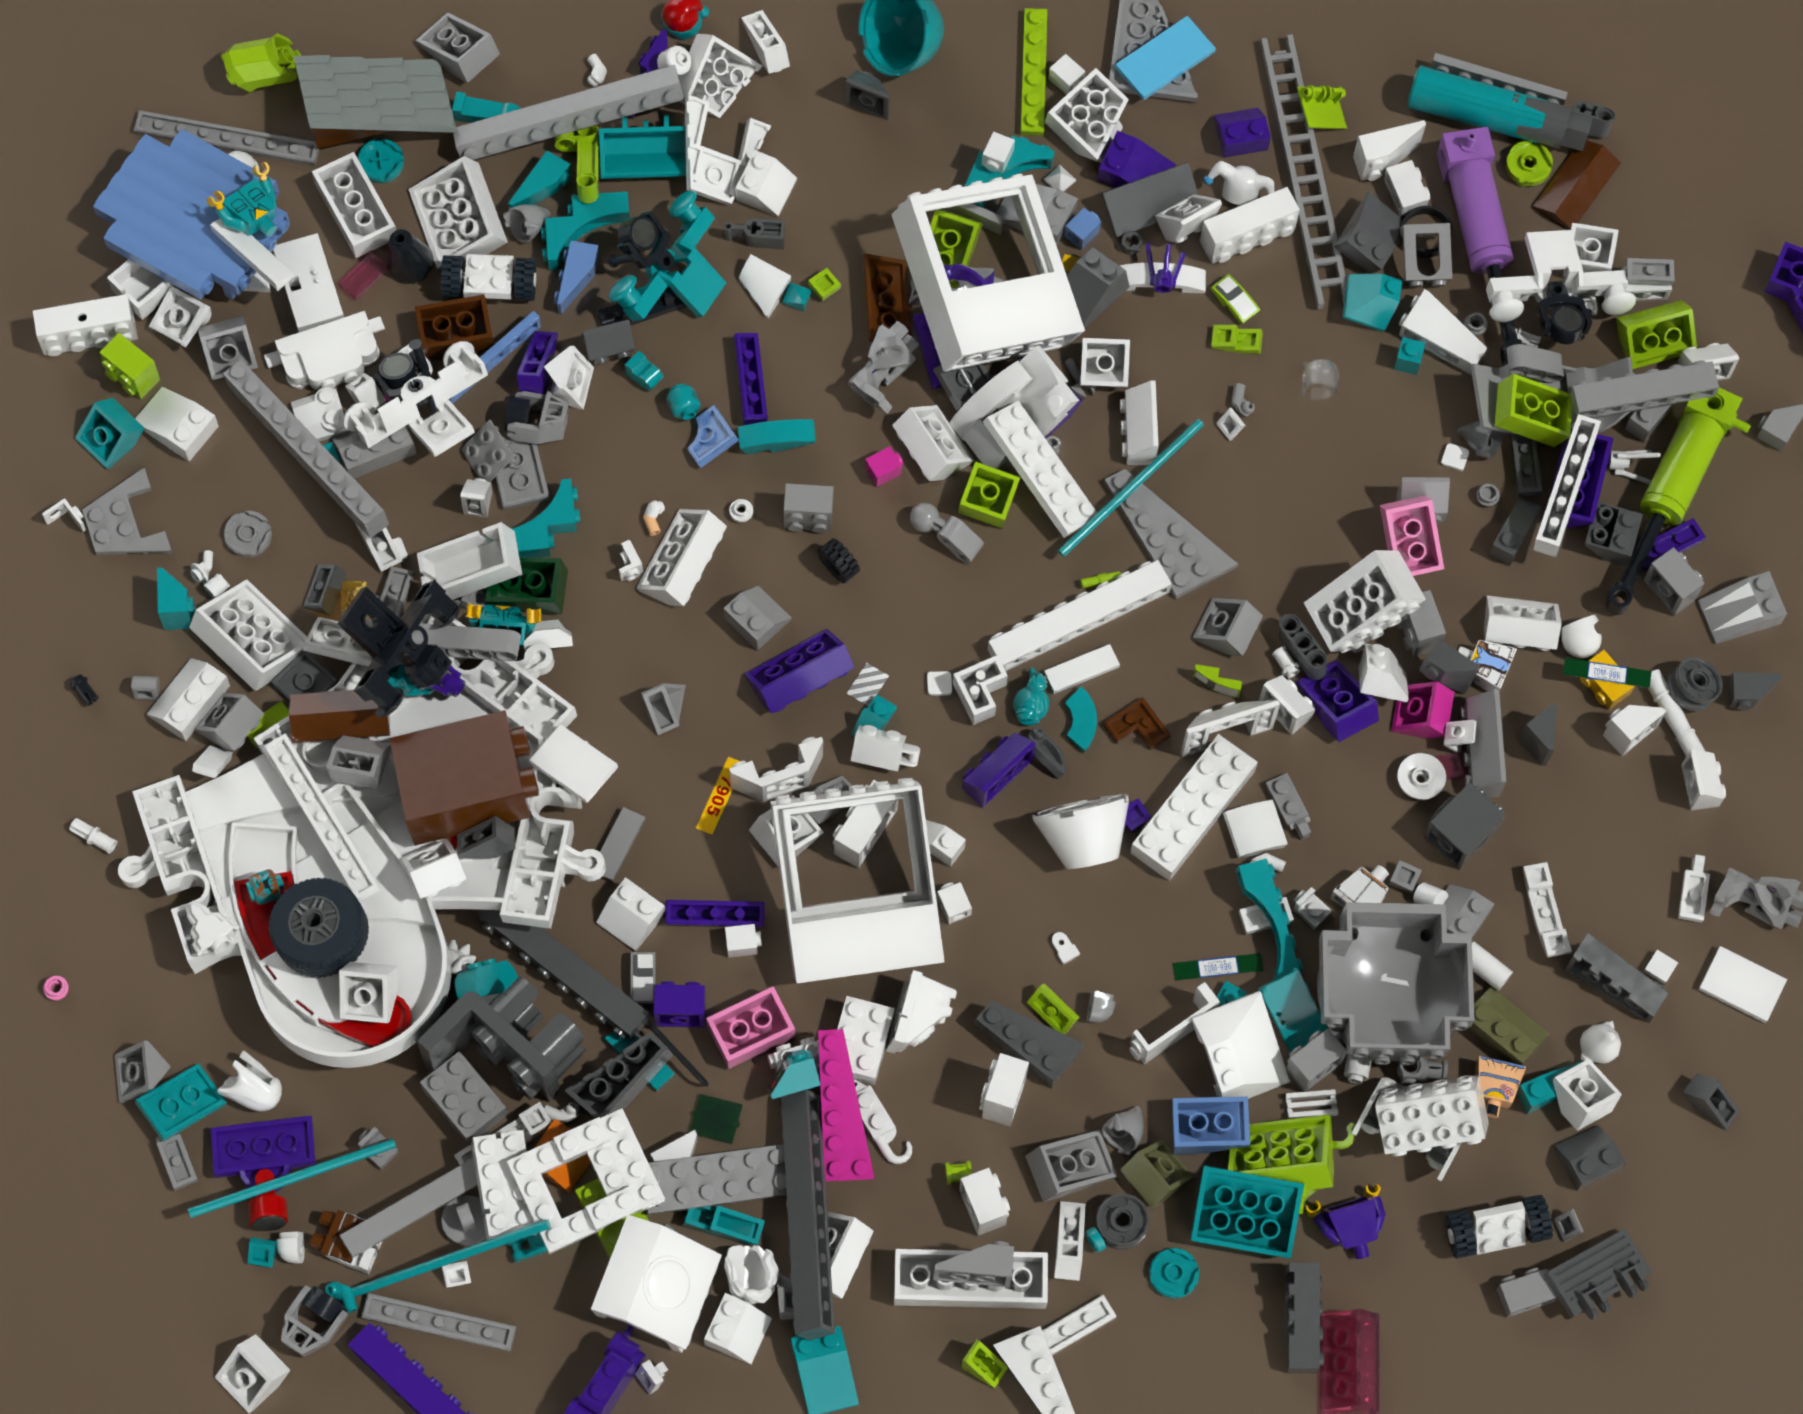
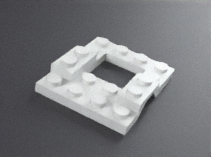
[507,1108,665,1254]

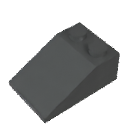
[1334,192,1403,274]
[1067,247,1130,329]

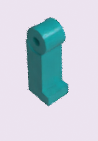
[452,92,521,123]

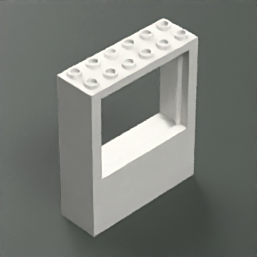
[891,174,1085,372]
[770,778,945,983]

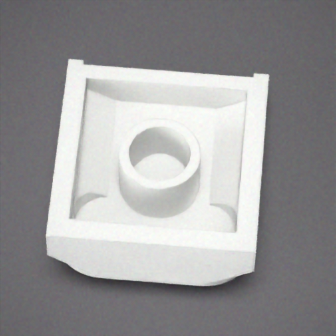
[149,286,211,347]
[291,387,349,442]

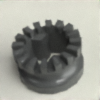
[1121,231,1143,255]

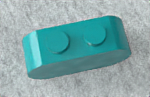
[455,958,518,1000]

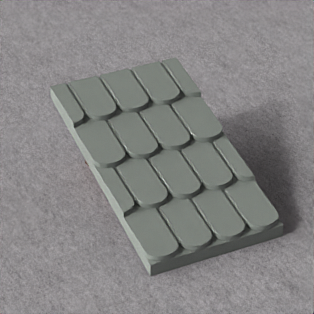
[294,55,457,149]

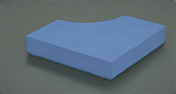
[687,405,739,468]

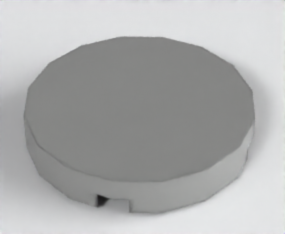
[224,510,272,558]

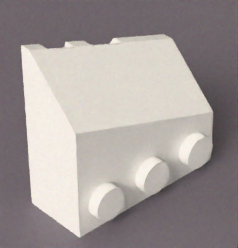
[1045,68,1129,161]

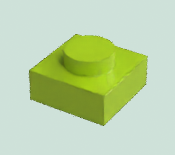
[808,268,841,301]

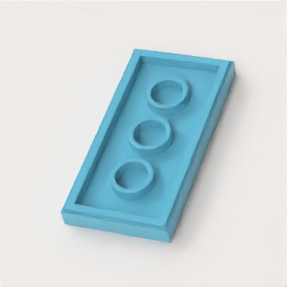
[1115,15,1216,101]

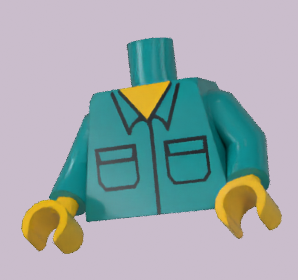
[206,162,277,237]
[465,603,541,645]

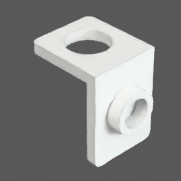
[42,498,86,532]
[1444,720,1476,754]

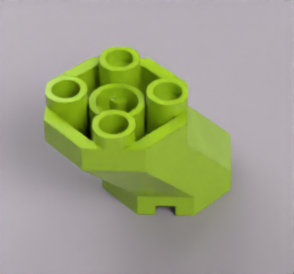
[221,33,301,93]

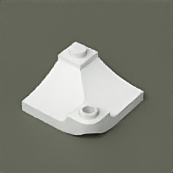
[997,345,1079,437]

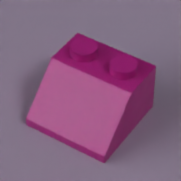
[1391,681,1454,739]

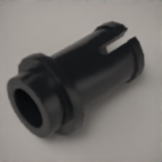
[70,674,99,706]

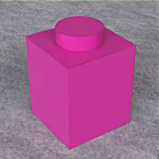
[865,446,904,487]

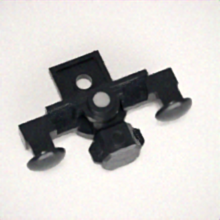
[337,580,461,717]

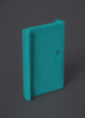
[1258,968,1328,1053]

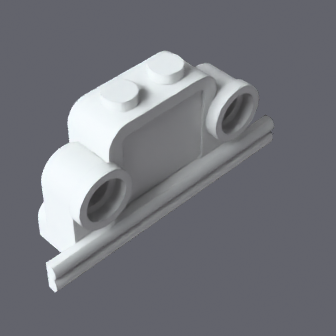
[264,311,385,390]

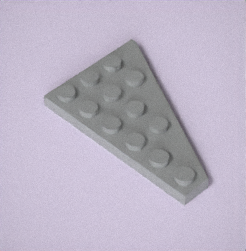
[1109,0,1198,102]

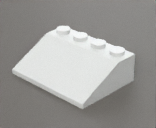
[408,156,508,270]
[189,579,307,691]

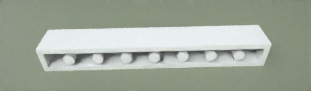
[988,560,1172,671]

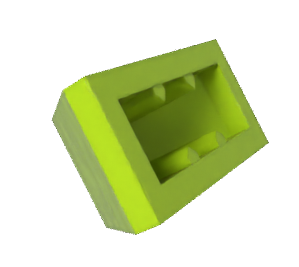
[961,1339,1008,1388]

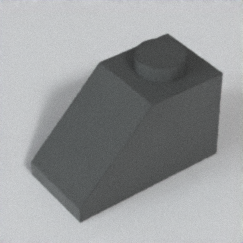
[1729,672,1782,710]
[457,816,515,858]
[1683,1074,1740,1130]

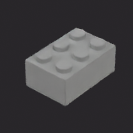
[420,1051,508,1146]

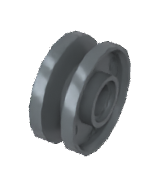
[1667,657,1723,711]
[1096,1193,1149,1250]

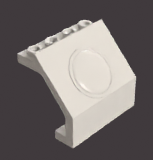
[591,1215,722,1353]

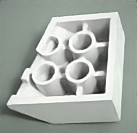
[679,34,762,118]

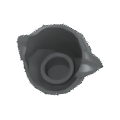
[1457,421,1507,459]

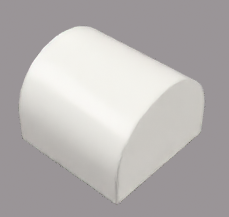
[1413,883,1449,904]

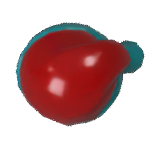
[661,0,709,40]

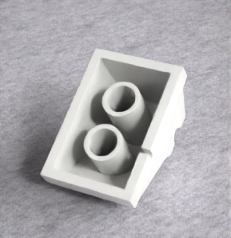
[885,970,957,1054]

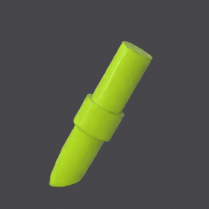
[1080,571,1122,588]

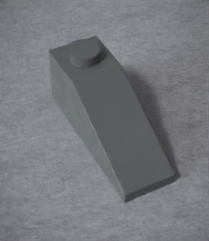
[1488,496,1542,566]

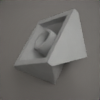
[115,1040,171,1103]

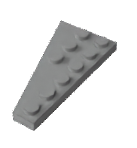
[1104,469,1238,599]

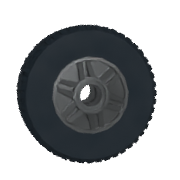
[268,878,369,978]

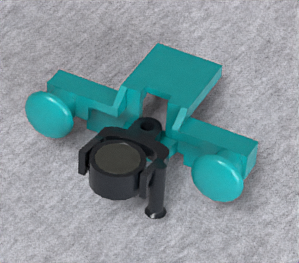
[608,190,727,321]

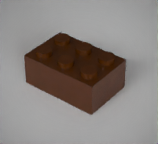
[415,294,494,360]

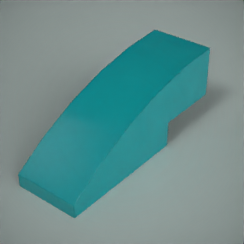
[738,419,816,455]
[681,1205,765,1245]

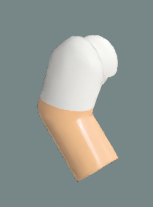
[643,500,665,536]

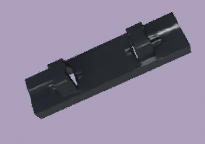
[597,286,687,326]

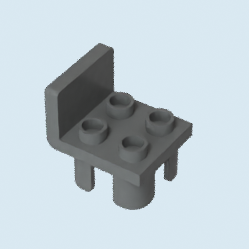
[417,976,587,1102]

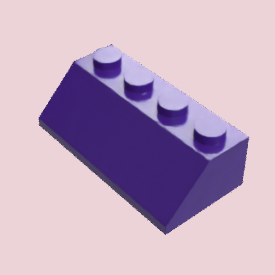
[1549,428,1614,528]
[744,629,855,714]

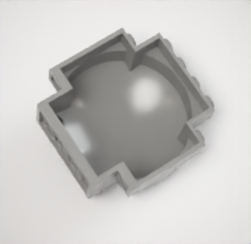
[1317,902,1475,1065]

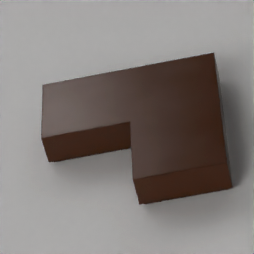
[1103,697,1171,750]

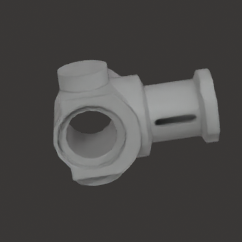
[1396,1056,1448,1087]

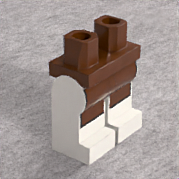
[310,1210,383,1275]

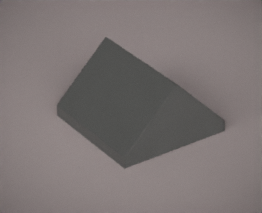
[1519,704,1557,766]

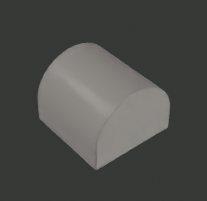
[131,676,160,700]

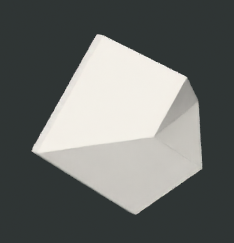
[544,346,594,410]

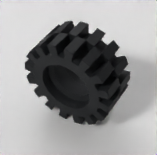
[817,538,860,584]

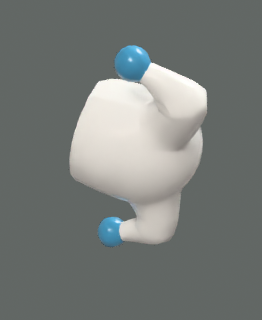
[1203,161,1274,205]

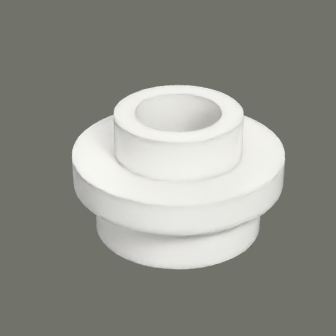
[729,499,753,522]

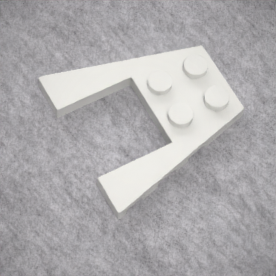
[685,95,771,206]

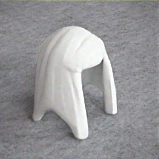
[217,1050,282,1112]

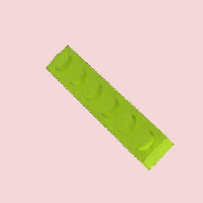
[1021,8,1047,136]

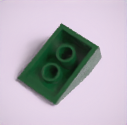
[485,558,568,614]

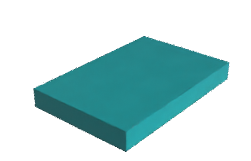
[135,1063,227,1142]

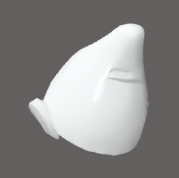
[1580,1021,1621,1064]

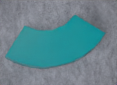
[1065,686,1097,753]

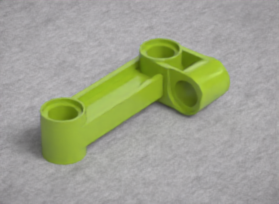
[555,125,600,203]

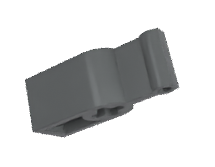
[723,218,785,249]

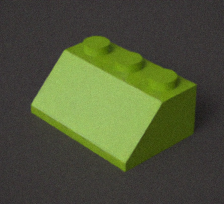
[1616,300,1697,369]

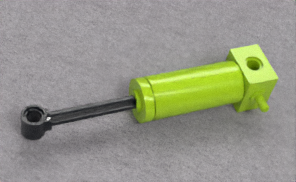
[1605,387,1751,615]

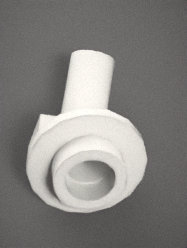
[190,550,213,584]

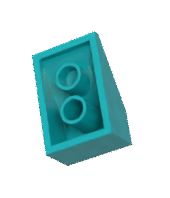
[791,1326,859,1414]

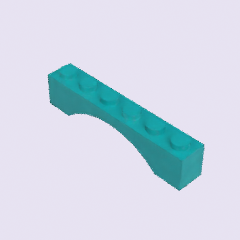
[1235,858,1310,992]

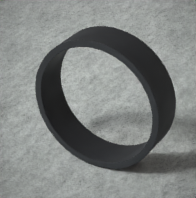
[1401,206,1453,258]

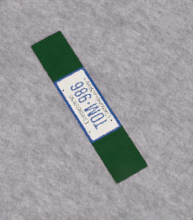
[1563,658,1652,688]
[1173,953,1263,981]

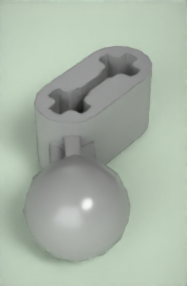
[910,502,984,564]

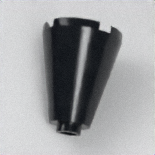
[387,229,434,284]

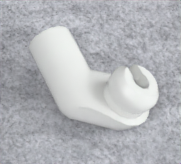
[587,54,607,87]
[1250,853,1286,873]
[544,1102,580,1124]

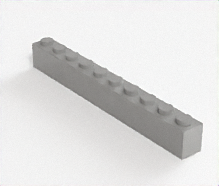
[453,65,685,160]
[222,360,389,539]

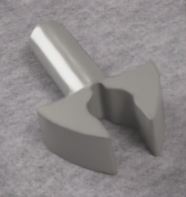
[1065,358,1095,400]

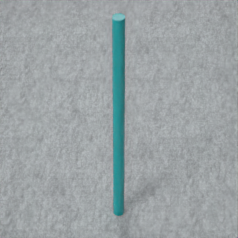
[1058,419,1204,557]
[187,1138,396,1218]
[351,1219,551,1297]

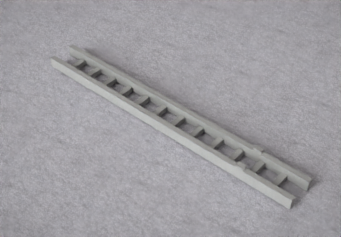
[1260,34,1347,309]

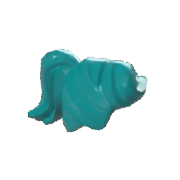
[1013,667,1049,725]

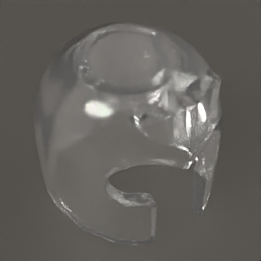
[1302,358,1340,401]

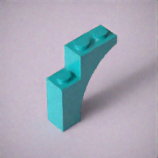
[964,135,1055,208]
[541,191,630,270]
[491,479,581,558]

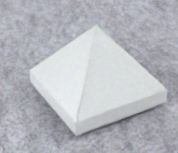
[1043,165,1076,192]
[1216,408,1245,441]
[442,1261,471,1288]

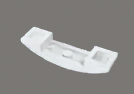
[1119,262,1206,293]
[949,361,1033,441]
[1523,862,1572,958]
[454,1102,552,1165]

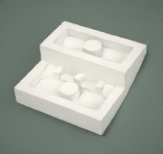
[1223,800,1288,858]

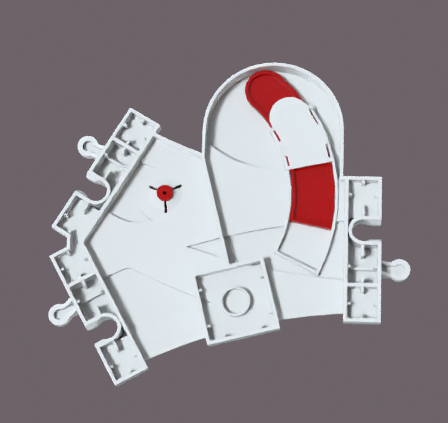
[118,613,606,1068]

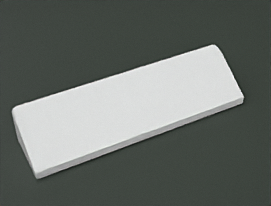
[210,219,295,291]

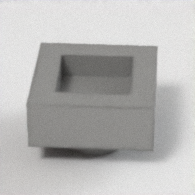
[1389,860,1422,894]

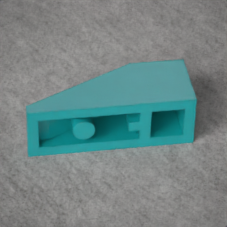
[508,151,572,209]
[1516,1061,1582,1114]

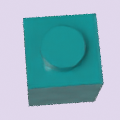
[1394,337,1425,375]

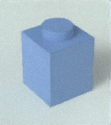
[1064,208,1101,250]

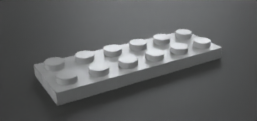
[646,1144,787,1215]

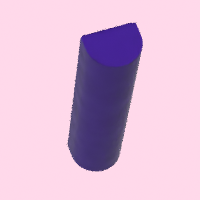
[734,333,768,425]
[665,900,765,927]

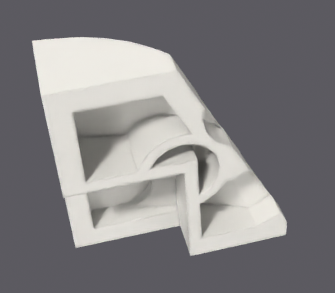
[739,254,791,318]

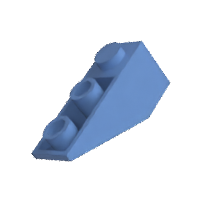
[554,241,599,314]

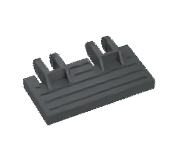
[1544,1229,1651,1320]

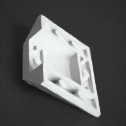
[1181,700,1280,757]
[1191,991,1290,1099]

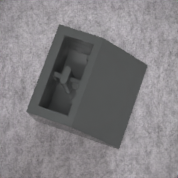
[1585,501,1643,567]

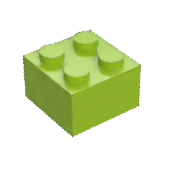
[99,333,160,399]
[958,462,1020,528]

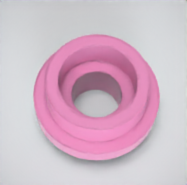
[43,976,69,1001]

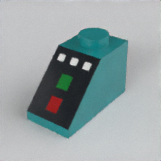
[768,1050,821,1099]

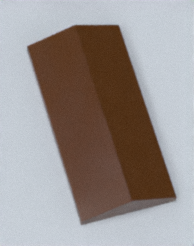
[1532,140,1621,230]
[863,253,911,343]
[289,690,390,743]

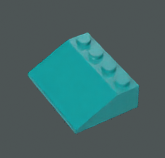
[1190,1166,1304,1259]

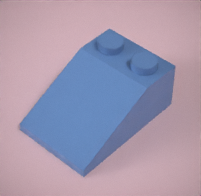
[1172,1096,1250,1155]

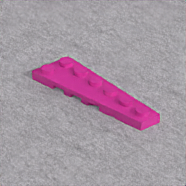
[818,1029,874,1181]

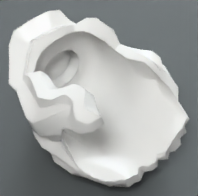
[724,1245,779,1305]

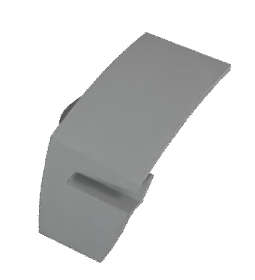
[1471,344,1633,434]

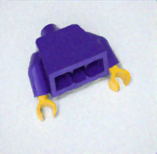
[1306,1184,1386,1259]

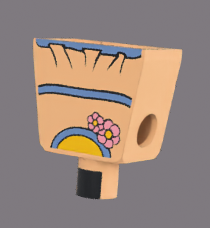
[1475,1056,1526,1119]

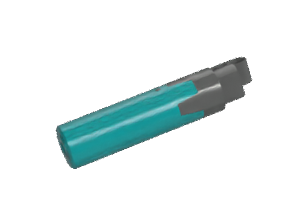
[1407,65,1616,151]

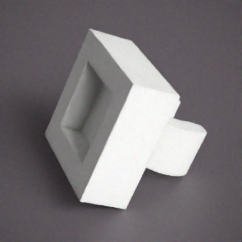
[635,1360,668,1395]

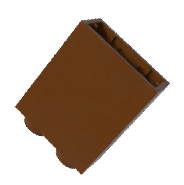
[389,710,539,846]

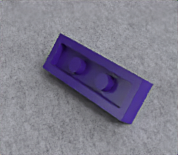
[1632,518,1706,572]

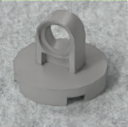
[441,1195,490,1247]

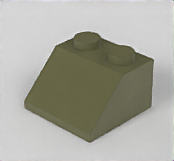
[1120,1139,1195,1208]

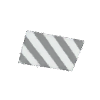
[847,663,889,706]

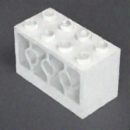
[1304,550,1426,653]

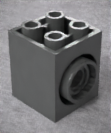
[1424,783,1506,870]

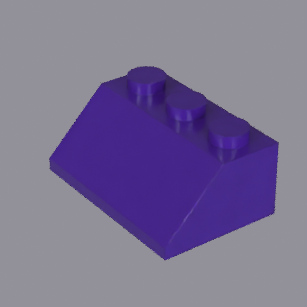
[962,732,1036,808]

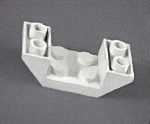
[729,737,823,802]

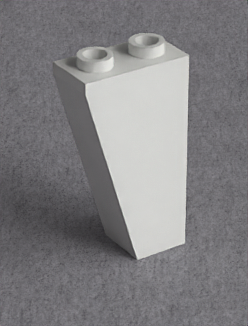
[1399,289,1487,375]

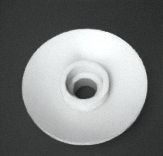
[1397,753,1446,800]

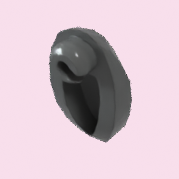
[1028,727,1066,778]

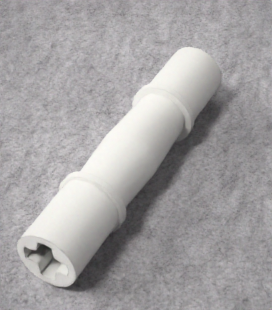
[1648,669,1705,756]

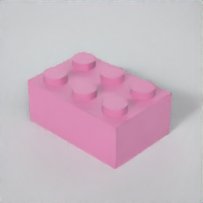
[1380,495,1444,576]
[706,986,796,1069]

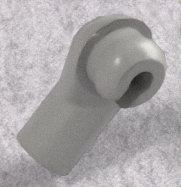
[1231,383,1255,416]

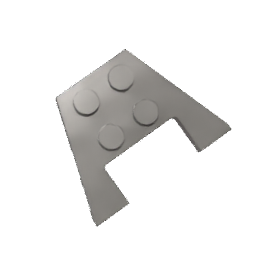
[82,468,172,555]

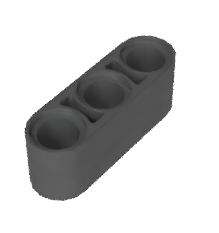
[1278,614,1328,680]

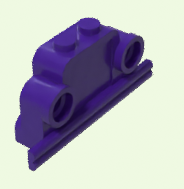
[564,1325,647,1414]

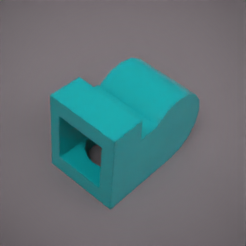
[625,350,664,391]

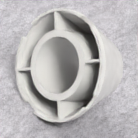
[1032,794,1129,869]

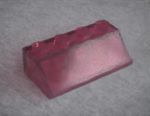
[1320,1309,1379,1414]

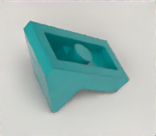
[851,694,897,738]

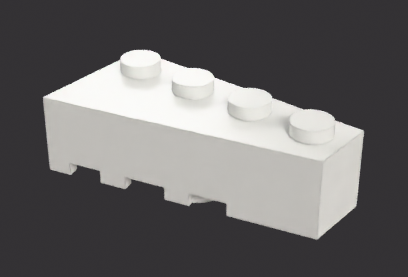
[993,1326,1075,1414]

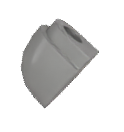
[1086,991,1116,1023]

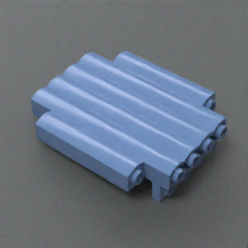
[93,129,290,300]

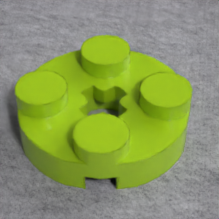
[1506,141,1553,187]

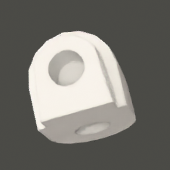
[276,1231,305,1264]

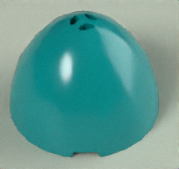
[858,0,945,76]

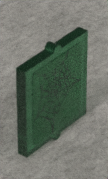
[690,1094,743,1145]

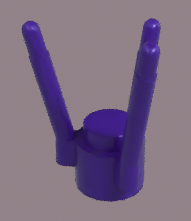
[1145,243,1185,293]
[428,666,466,698]

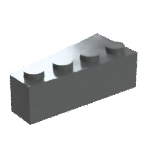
[1565,933,1668,1023]
[975,1000,1085,1088]
[564,1032,673,1119]
[1284,1262,1324,1374]

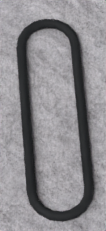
[648,1023,709,1087]

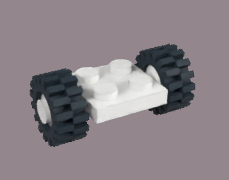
[441,254,536,301]
[1445,1195,1553,1259]

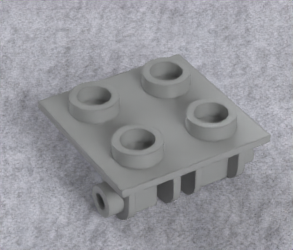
[461,420,517,482]

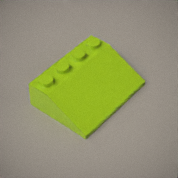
[1228,1115,1334,1191]

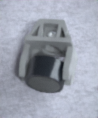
[504,391,569,444]
[281,1285,348,1357]

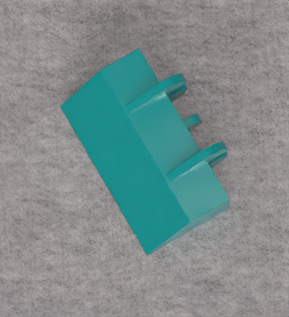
[599,115,686,179]

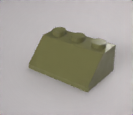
[1468,987,1550,1066]

